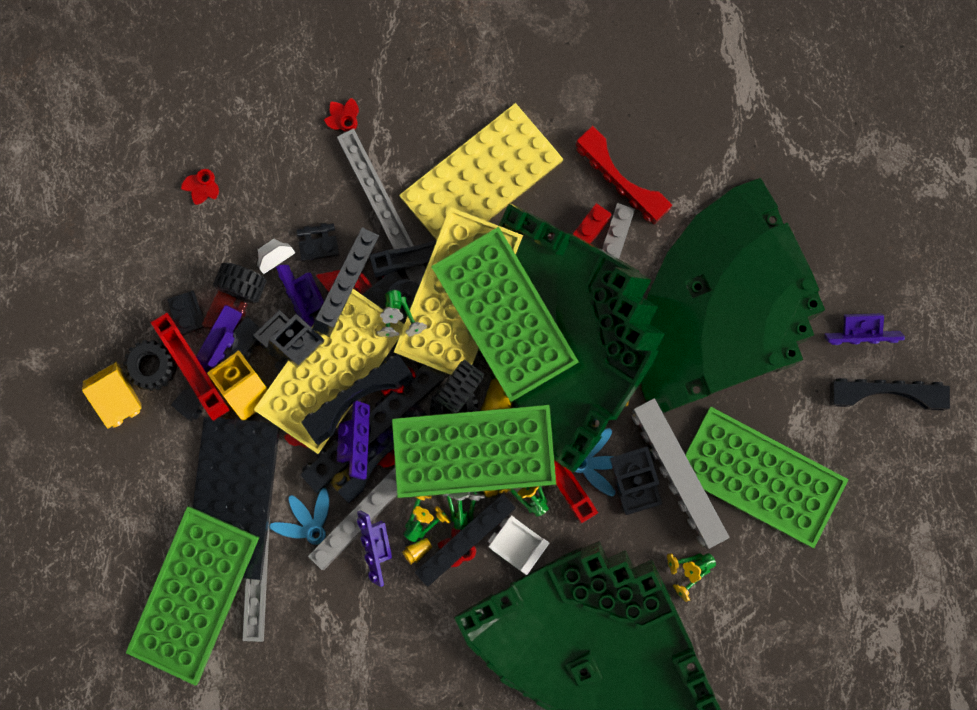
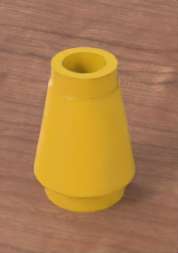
[402,538,433,564]

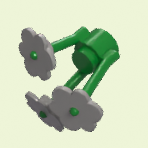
[377,290,427,337]
[443,492,485,530]

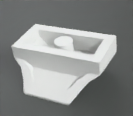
[257,239,295,274]

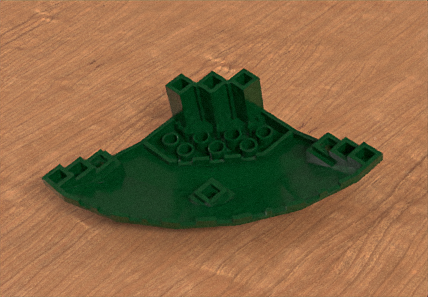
[641,178,825,414]
[498,204,665,472]
[454,541,722,710]

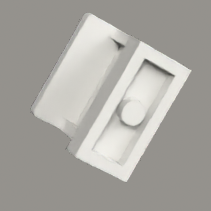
[488,515,549,575]

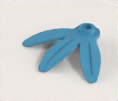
[575,428,615,496]
[269,488,329,545]

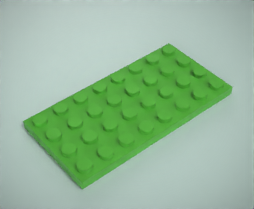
[431,227,578,402]
[392,405,556,498]
[685,407,849,549]
[126,507,259,685]

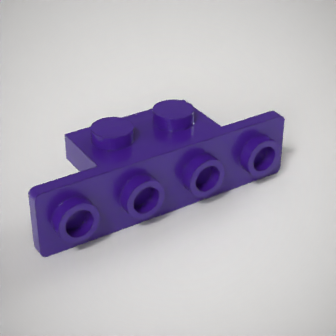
[276,265,324,327]
[196,305,242,375]
[825,313,905,345]
[337,401,370,480]
[357,510,392,587]

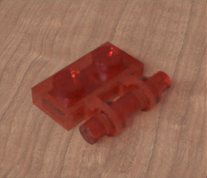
[202,290,248,335]

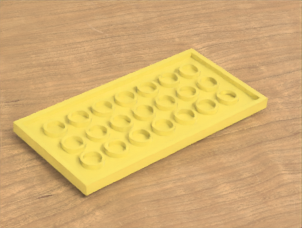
[399,103,563,240]
[394,207,523,375]
[254,289,404,454]

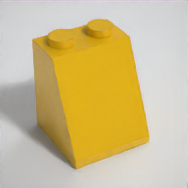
[207,350,268,420]
[82,362,142,429]

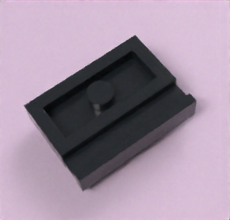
[167,290,207,335]

